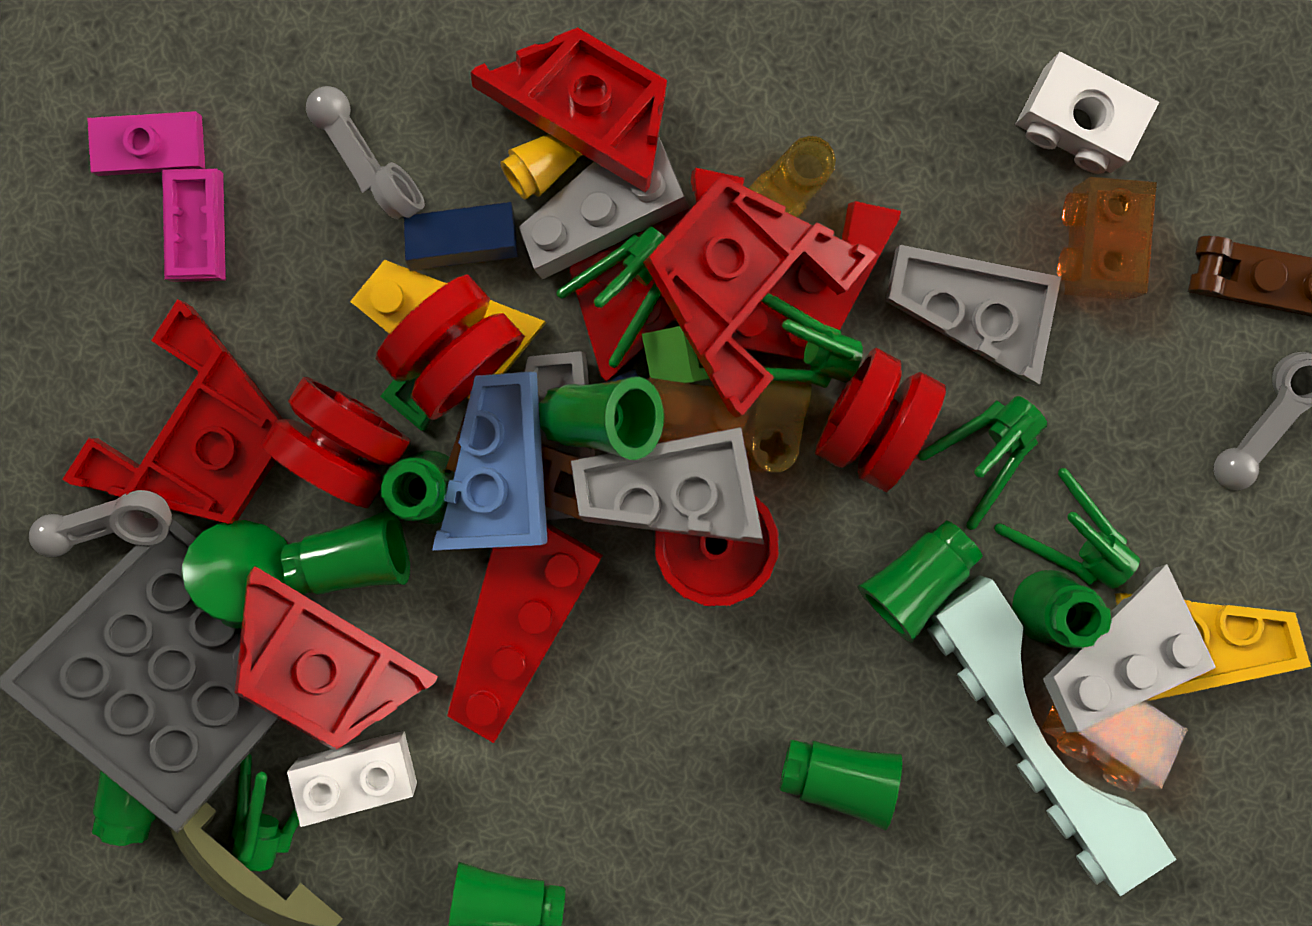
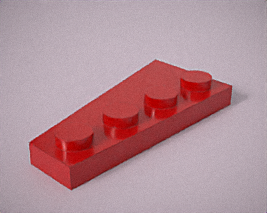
[447,522,603,743]

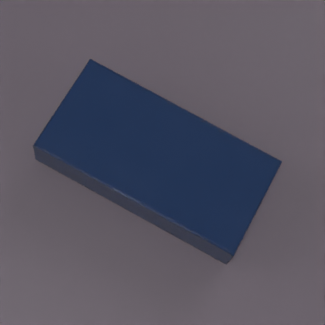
[404,202,518,271]

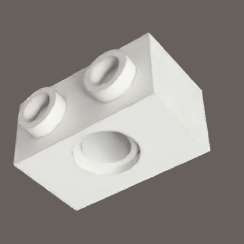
[1015,52,1159,174]
[287,731,417,827]

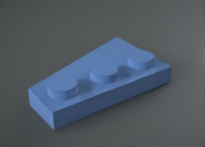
[432,372,548,550]

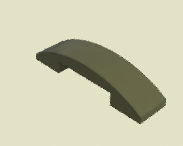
[169,802,343,926]

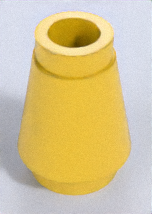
[500,134,583,200]

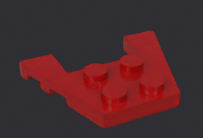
[691,168,901,360]
[644,175,876,418]
[62,299,283,524]

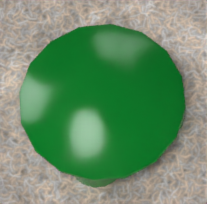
[181,520,287,628]

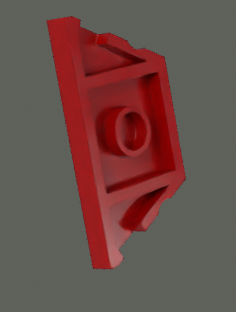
[471,27,667,192]
[569,209,690,382]
[235,566,438,750]

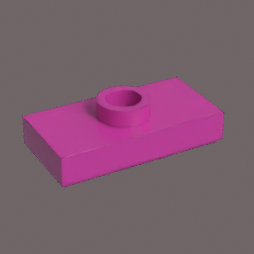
[87,111,205,176]
[162,169,226,282]

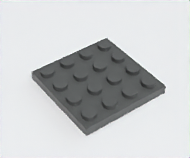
[0,519,280,834]

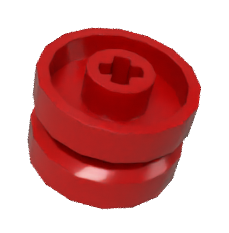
[376,274,525,419]
[815,347,946,492]
[261,377,411,508]
[655,495,779,606]

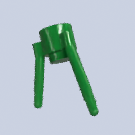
[556,226,665,368]
[761,293,863,388]
[918,396,1047,530]
[994,468,1140,589]
[231,754,300,871]

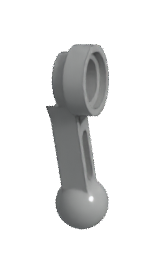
[306,86,425,219]
[1214,352,1312,491]
[29,490,172,557]

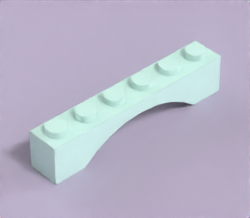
[927,575,1176,896]

